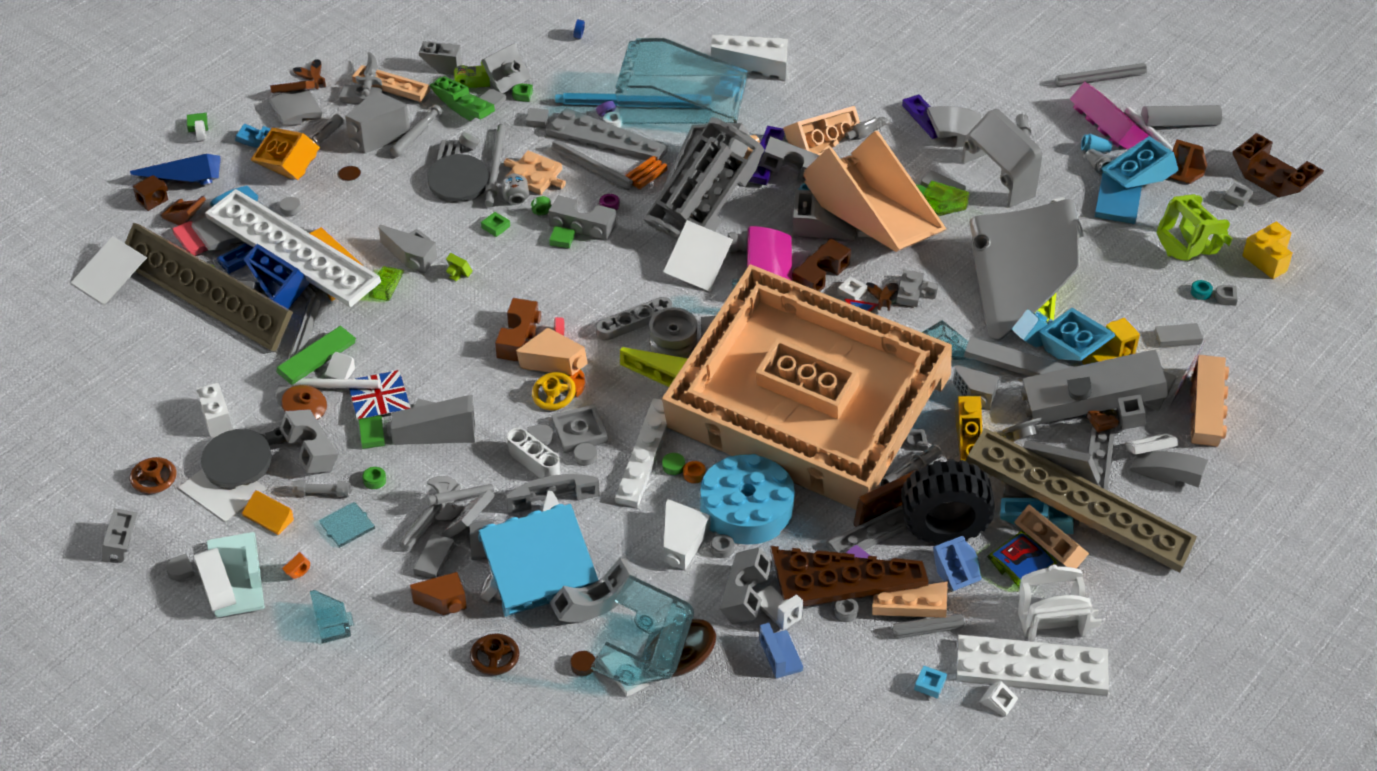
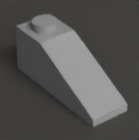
[378,224,437,273]

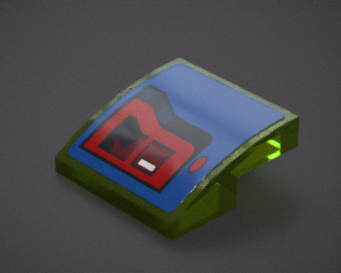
[987,531,1057,589]

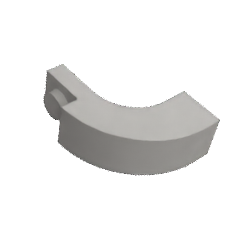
[1116,394,1146,430]
[549,558,637,622]

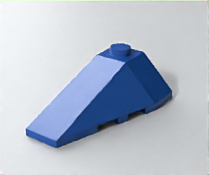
[130,153,221,185]

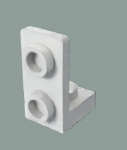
[757,586,803,630]

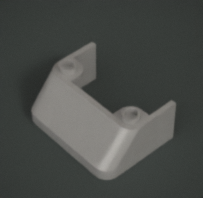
[961,109,1042,208]

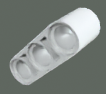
[507,428,560,478]
[193,548,236,612]

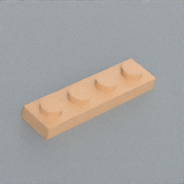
[352,65,430,102]

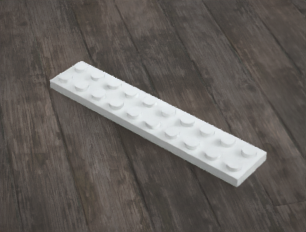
[205,189,381,307]

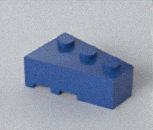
[244,243,310,309]

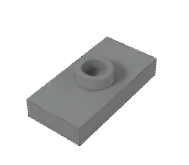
[339,84,383,104]

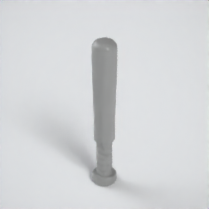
[390,105,442,157]

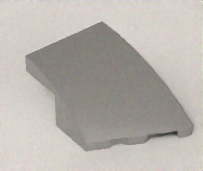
[927,106,982,148]

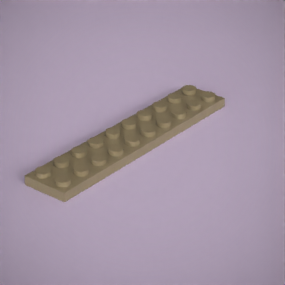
[125,223,293,351]
[966,428,1197,573]

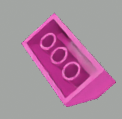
[1070,81,1149,149]

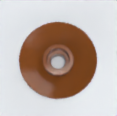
[282,385,327,420]

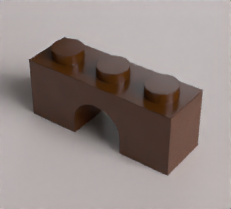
[792,239,851,292]

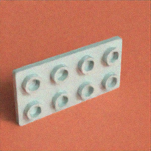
[207,532,265,617]

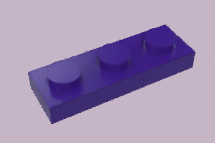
[902,94,938,139]

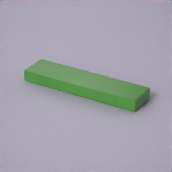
[276,325,356,385]

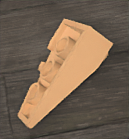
[783,106,860,155]

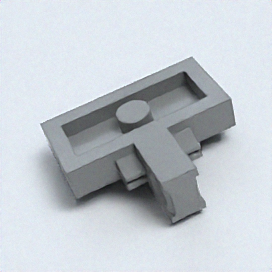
[896,269,938,307]

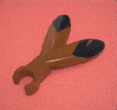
[293,59,326,90]

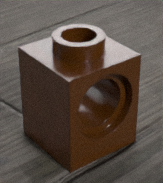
[133,175,168,211]

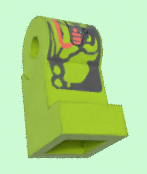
[454,61,490,88]

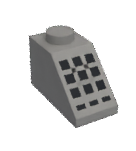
[953,365,999,410]

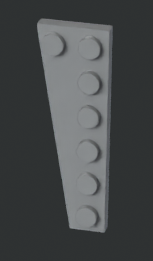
[546,108,668,161]

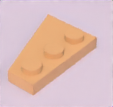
[872,581,948,618]

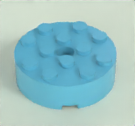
[700,454,795,545]

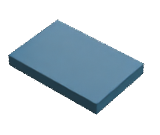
[1094,173,1142,224]

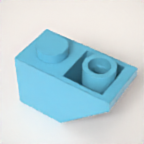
[1012,309,1053,348]

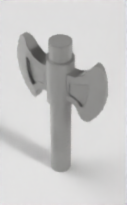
[426,476,494,521]

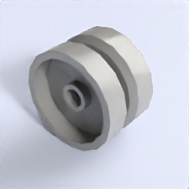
[649,307,697,358]

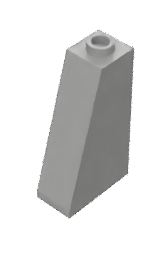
[387,395,476,445]

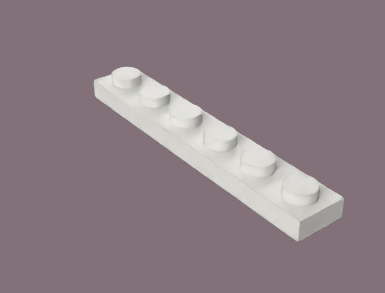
[615,398,667,508]

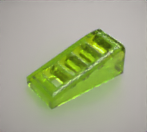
[368,266,404,301]

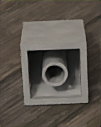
[345,91,410,153]

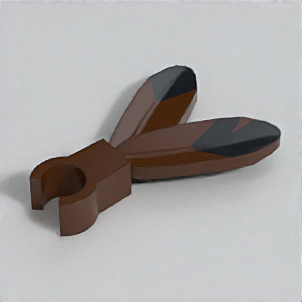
[866,282,898,311]

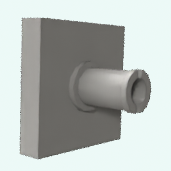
[481,43,531,93]

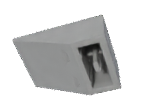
[792,190,855,240]

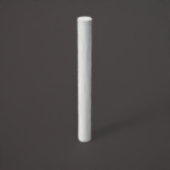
[1125,107,1173,151]
[291,378,380,389]

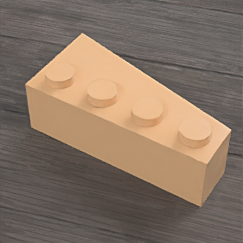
[1190,354,1229,447]

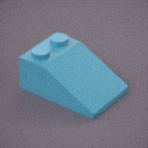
[1101,136,1179,188]
[1039,308,1115,361]

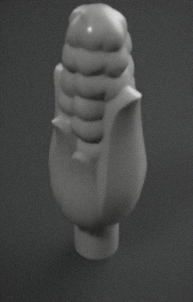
[845,116,887,140]

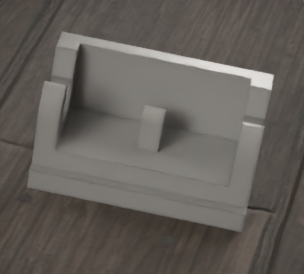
[102,508,138,563]

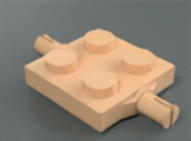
[504,150,566,195]

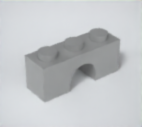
[759,136,820,183]
[549,195,616,240]
[280,410,338,473]
[720,547,772,624]

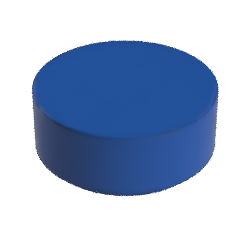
[573,19,585,39]

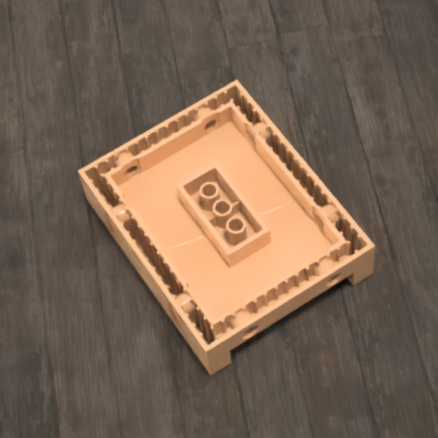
[662,264,952,510]

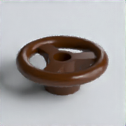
[470,633,520,675]

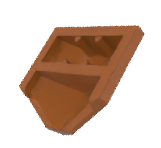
[1168,139,1207,184]
[161,196,206,225]

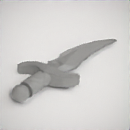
[355,52,382,96]

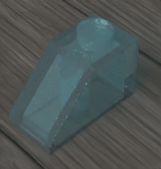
[922,320,970,360]
[310,590,354,644]

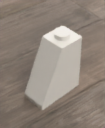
[664,499,710,570]

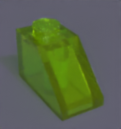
[923,180,970,216]

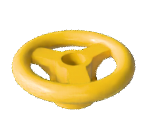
[532,372,576,411]

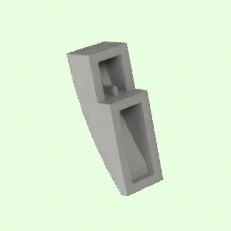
[1130,451,1208,488]

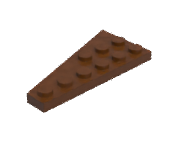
[770,546,929,607]

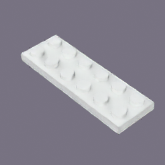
[956,635,1109,696]

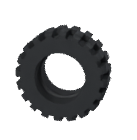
[901,459,995,545]

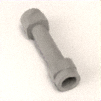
[292,480,351,498]

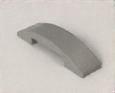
[506,474,600,514]

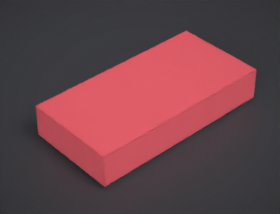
[172,221,208,256]

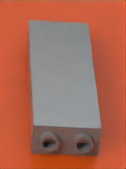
[1020,349,1168,425]

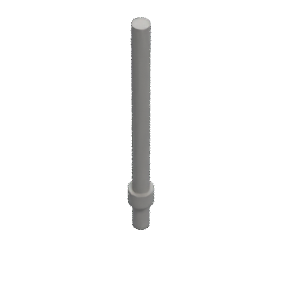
[485,124,505,207]

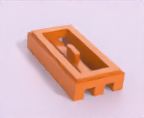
[625,156,668,189]

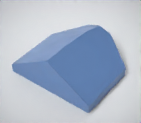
[933,536,981,592]

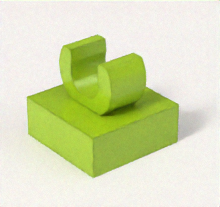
[446,253,473,281]

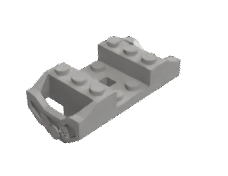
[643,117,765,240]

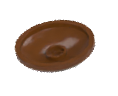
[647,619,716,677]

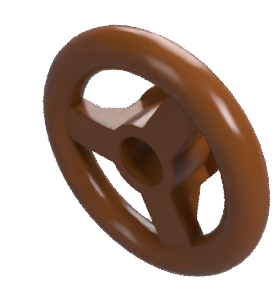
[130,457,177,494]

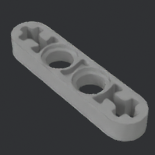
[596,297,672,340]

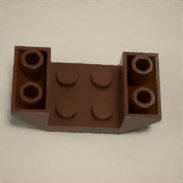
[1232,133,1324,198]

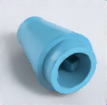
[1081,133,1112,153]

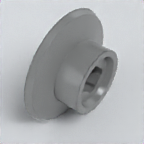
[1002,418,1041,441]

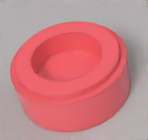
[554,317,564,336]

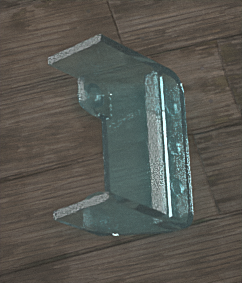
[591,575,694,686]

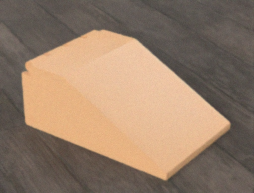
[804,131,946,252]

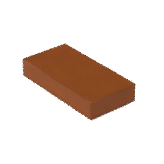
[270,81,315,93]

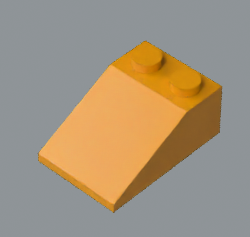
[250,127,320,180]

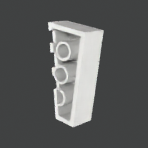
[711,35,788,81]

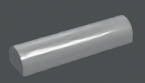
[1141,105,1222,126]

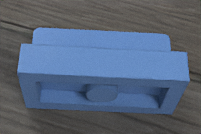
[759,623,803,678]

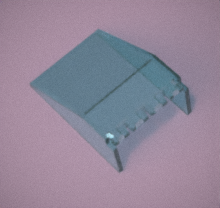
[616,38,748,124]

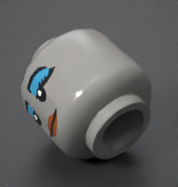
[501,173,529,205]

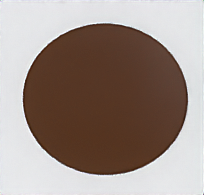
[339,166,361,181]

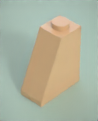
[516,328,588,375]

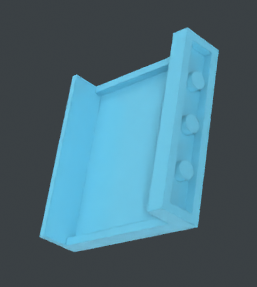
[478,504,599,617]

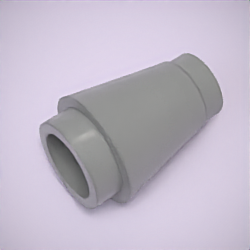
[1085,149,1112,174]

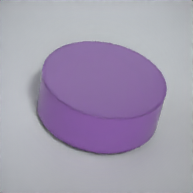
[596,101,616,117]

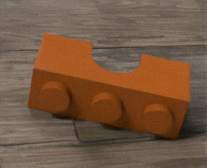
[495,298,541,362]

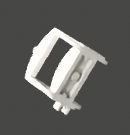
[1018,565,1102,642]

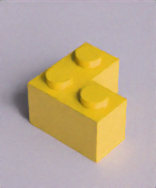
[1242,221,1293,279]
[1082,317,1140,365]

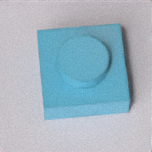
[914,665,947,699]

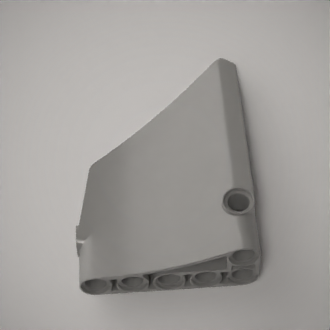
[969,199,1084,341]

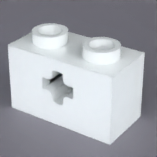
[196,383,233,438]

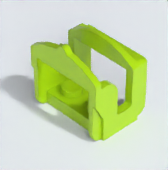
[1156,194,1232,261]

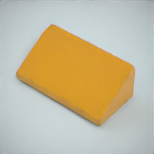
[242,490,294,535]

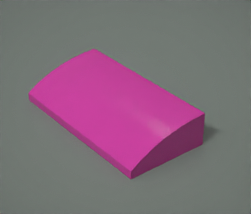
[747,226,792,281]

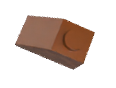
[410,572,467,615]

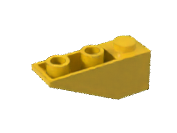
[955,396,983,461]

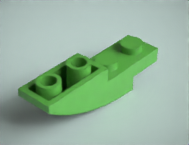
[430,76,495,121]

